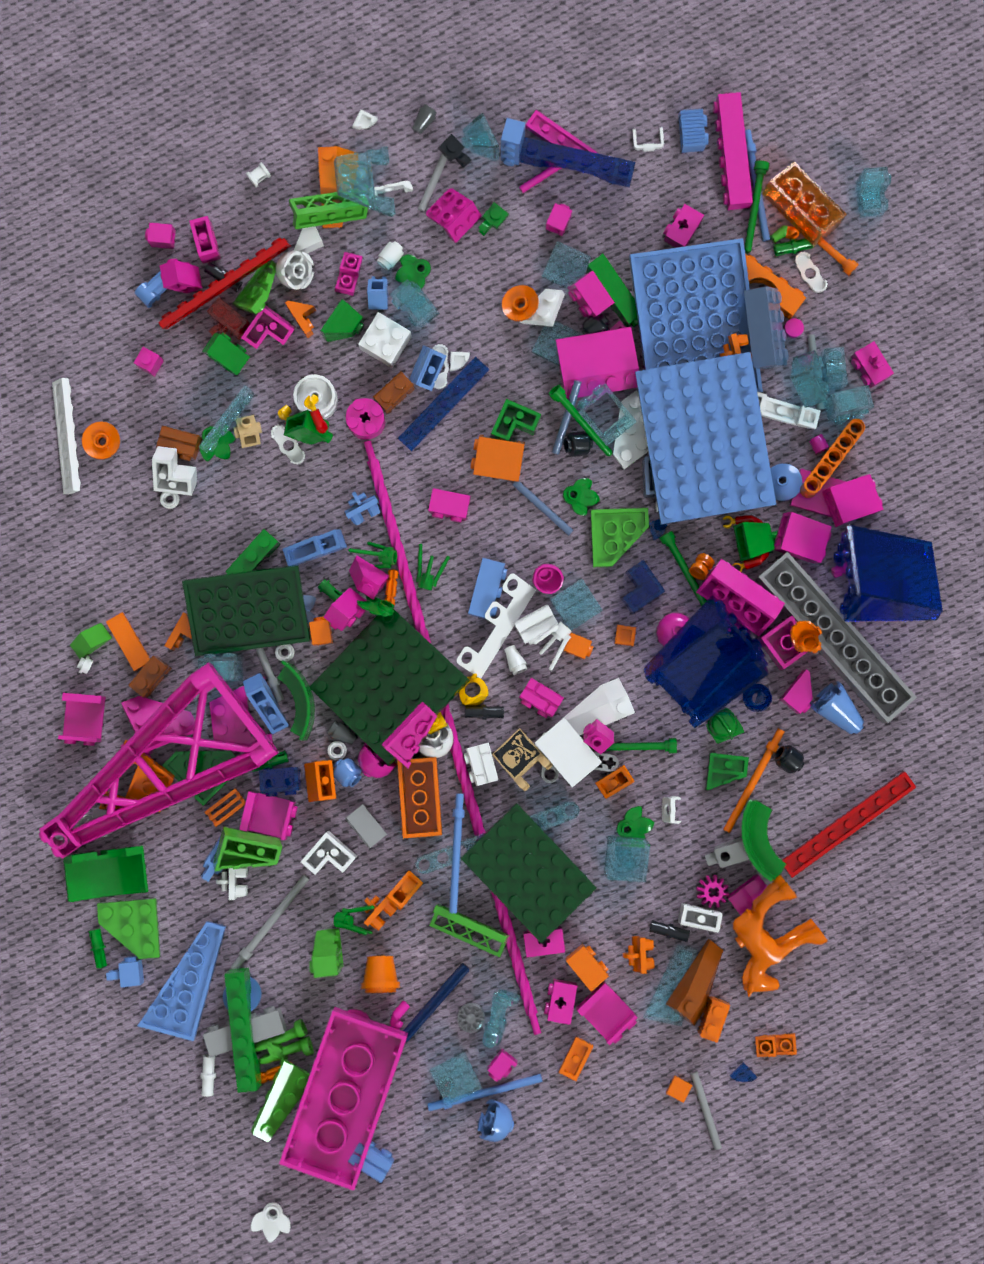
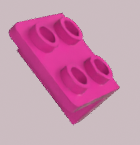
[426,188,482,243]

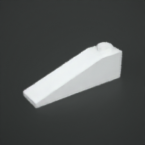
[555,678,635,736]

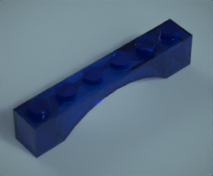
[520,137,636,188]

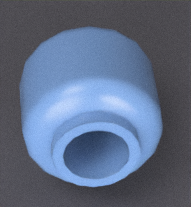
[333,758,361,787]

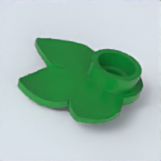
[395,255,431,293]
[200,426,236,462]
[563,478,600,516]
[357,596,394,617]
[616,806,654,844]

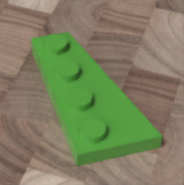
[251,1058,310,1142]

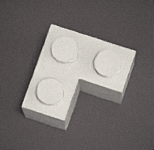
[152,446,197,496]
[301,831,357,875]

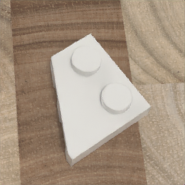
[519,289,565,327]

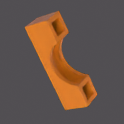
[745,254,806,320]

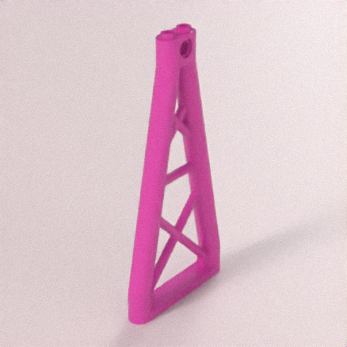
[38,662,279,859]

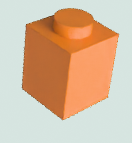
[309,617,333,646]
[563,633,593,660]

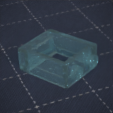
[576,383,637,446]

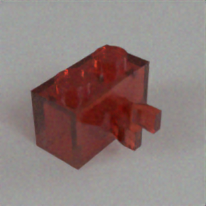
[207,297,250,340]

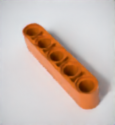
[800,419,865,498]

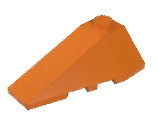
[318,146,358,228]

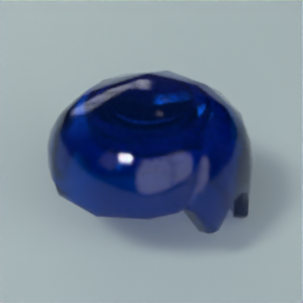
[742,684,772,712]

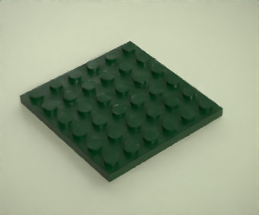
[310,610,470,766]

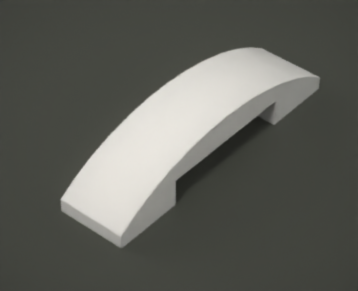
[757,392,821,429]

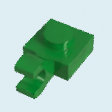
[478,202,509,236]

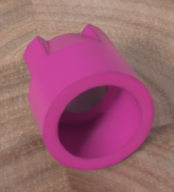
[809,434,830,455]

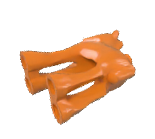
[733,875,828,997]

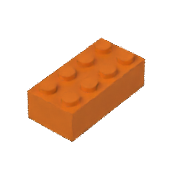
[397,757,443,838]

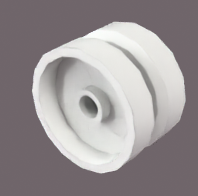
[293,374,338,420]

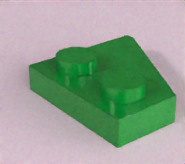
[706,753,749,790]

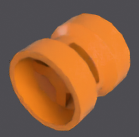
[689,553,715,580]

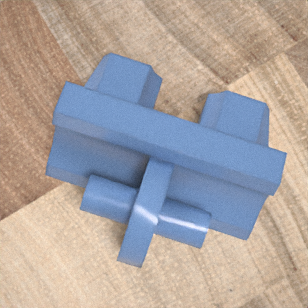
[344,491,380,526]

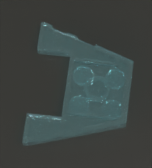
[334,146,396,217]

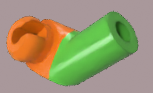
[770,225,799,244]

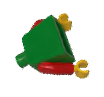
[278,394,333,445]
[723,515,778,572]

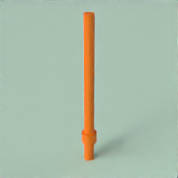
[723,728,785,833]

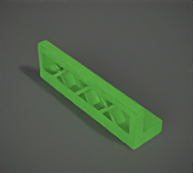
[289,189,369,229]
[429,904,510,957]

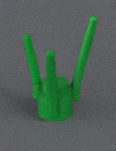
[348,542,397,569]
[416,544,450,591]
[333,905,374,935]

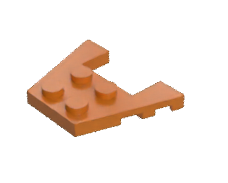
[99,740,175,812]

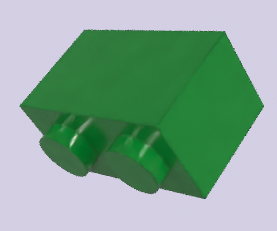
[202,332,250,375]

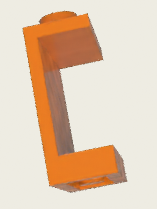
[471,434,525,482]

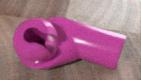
[389,1001,410,1029]

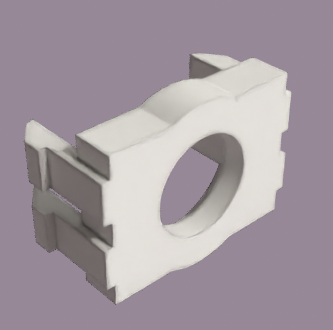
[662,796,681,824]

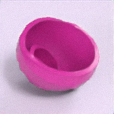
[532,564,564,594]

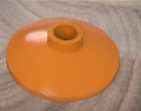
[502,285,539,321]
[82,421,120,459]

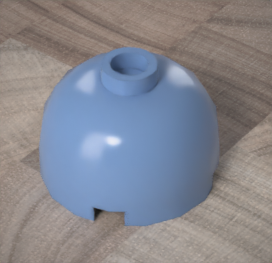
[478,1099,514,1142]

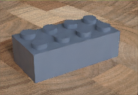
[744,287,789,369]

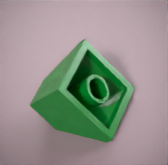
[320,299,365,342]

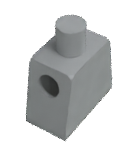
[705,837,749,868]

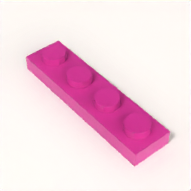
[525,110,597,170]

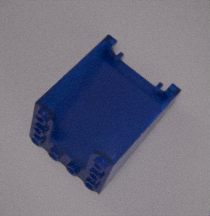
[833,525,943,622]
[644,596,769,728]

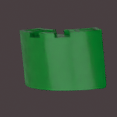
[277,660,315,741]
[741,799,787,882]
[63,846,148,902]

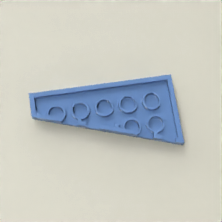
[137,921,226,1041]

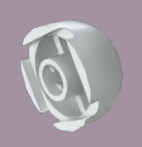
[276,250,314,289]
[418,723,453,758]

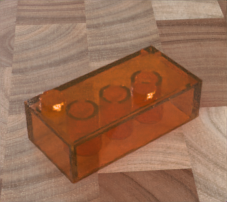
[762,161,847,247]

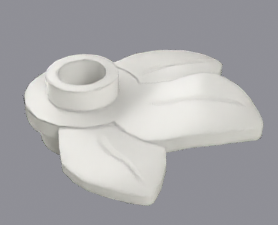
[251,1202,290,1243]

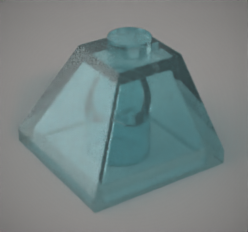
[461,113,499,162]

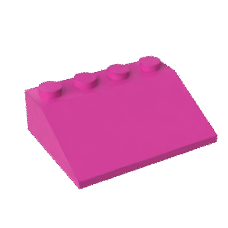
[555,327,639,399]

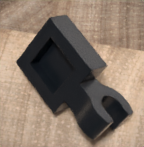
[437,134,471,168]

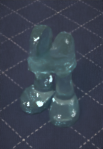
[482,990,521,1048]

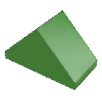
[70,623,112,659]

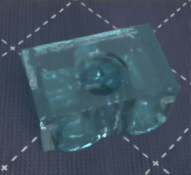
[820,347,848,391]

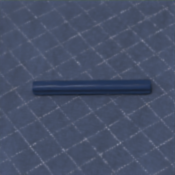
[403,963,469,1042]

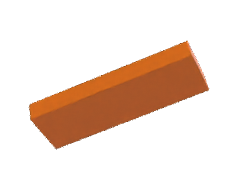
[106,612,150,671]

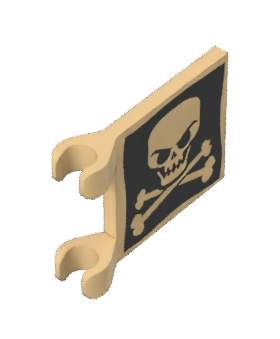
[492,728,553,791]

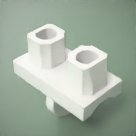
[216,867,248,900]

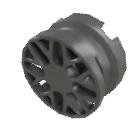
[457,1003,485,1033]

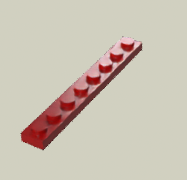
[158,238,291,330]
[782,771,916,878]

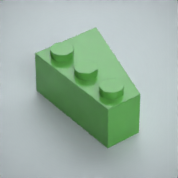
[213,827,282,871]
[309,928,344,978]

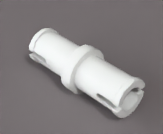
[200,1054,216,1097]

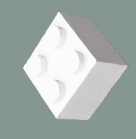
[358,312,412,368]

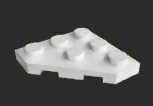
[613,390,648,470]

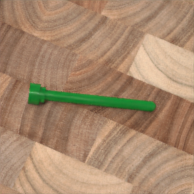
[744,161,770,254]
[548,384,612,456]
[659,531,712,615]
[589,738,677,754]

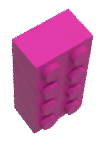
[696,559,785,636]

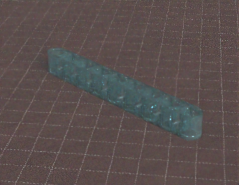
[415,802,580,874]

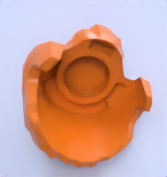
[790,620,822,654]

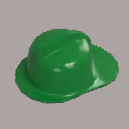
[706,708,744,744]

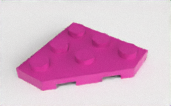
[121,696,195,753]

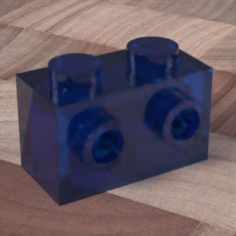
[259,767,301,797]

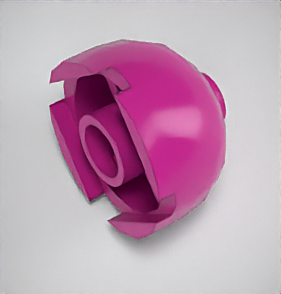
[656,613,695,651]
[358,743,397,778]

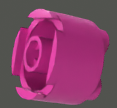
[346,398,385,440]

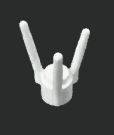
[533,621,572,670]

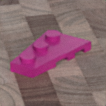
[381,702,437,768]

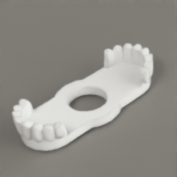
[368,181,413,200]
[795,252,828,293]
[433,344,449,390]
[271,425,305,465]

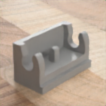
[345,804,387,849]

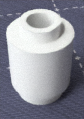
[377,241,404,271]

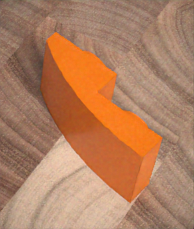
[755,1033,797,1057]

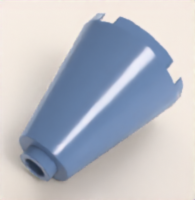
[811,681,864,734]

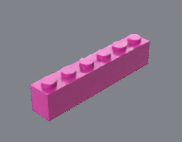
[713,92,753,210]

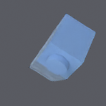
[243,673,289,734]

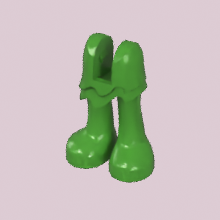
[255,1019,314,1064]

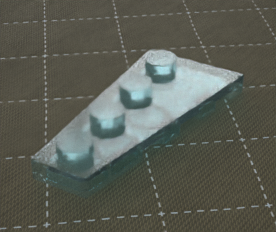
[199,386,255,453]
[643,944,697,1026]

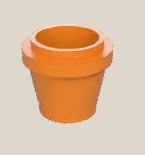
[361,956,400,993]

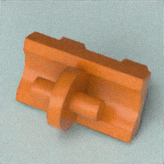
[719,333,752,359]
[364,895,398,931]
[623,936,654,974]

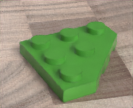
[232,260,276,314]
[591,508,649,568]
[97,898,160,959]

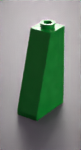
[586,254,638,327]

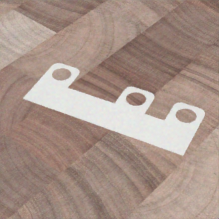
[457,573,536,679]

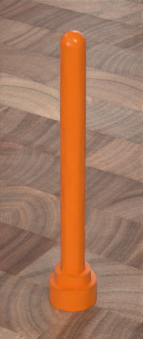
[785,210,859,276]

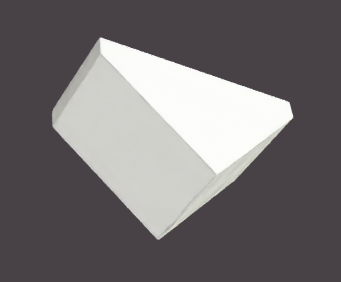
[294,226,324,254]

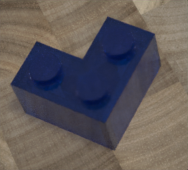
[621,560,665,615]

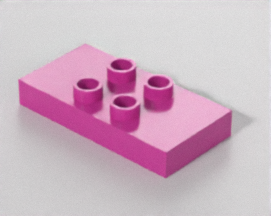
[279,1007,408,1191]

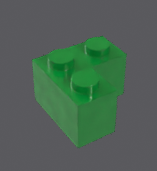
[491,399,541,441]

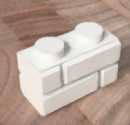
[513,605,558,645]
[463,743,498,786]
[678,903,723,933]

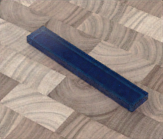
[398,357,489,452]

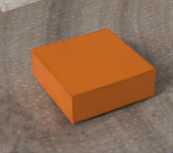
[614,625,636,647]
[666,1075,693,1103]

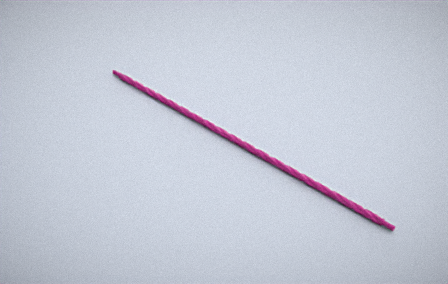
[364,441,541,1035]

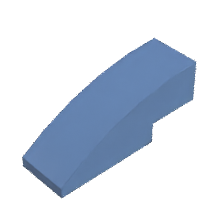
[283,529,347,566]

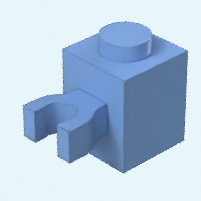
[367,276,388,310]
[106,956,144,987]

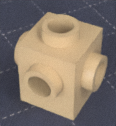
[233,415,262,448]

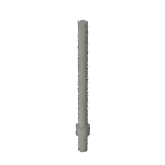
[255,648,285,702]
[231,874,309,969]

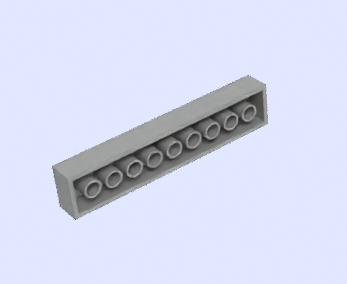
[755,552,917,723]

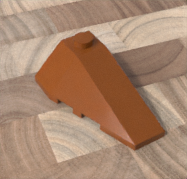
[666,939,723,1026]

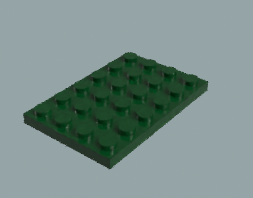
[182,565,310,657]
[460,803,597,943]

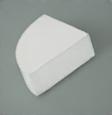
[353,110,378,130]
[450,352,470,371]

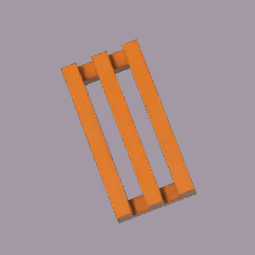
[205,788,246,827]

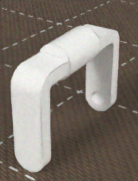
[632,127,664,152]

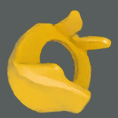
[459,674,488,706]

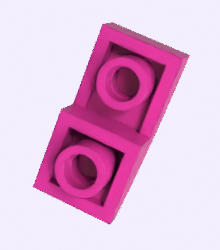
[335,252,363,296]

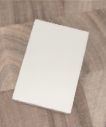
[534,718,602,787]

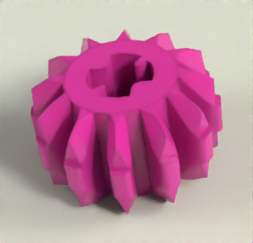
[696,875,729,908]

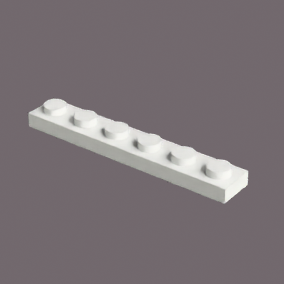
[52,378,81,494]

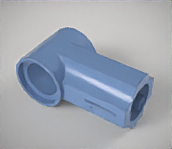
[135,271,167,308]

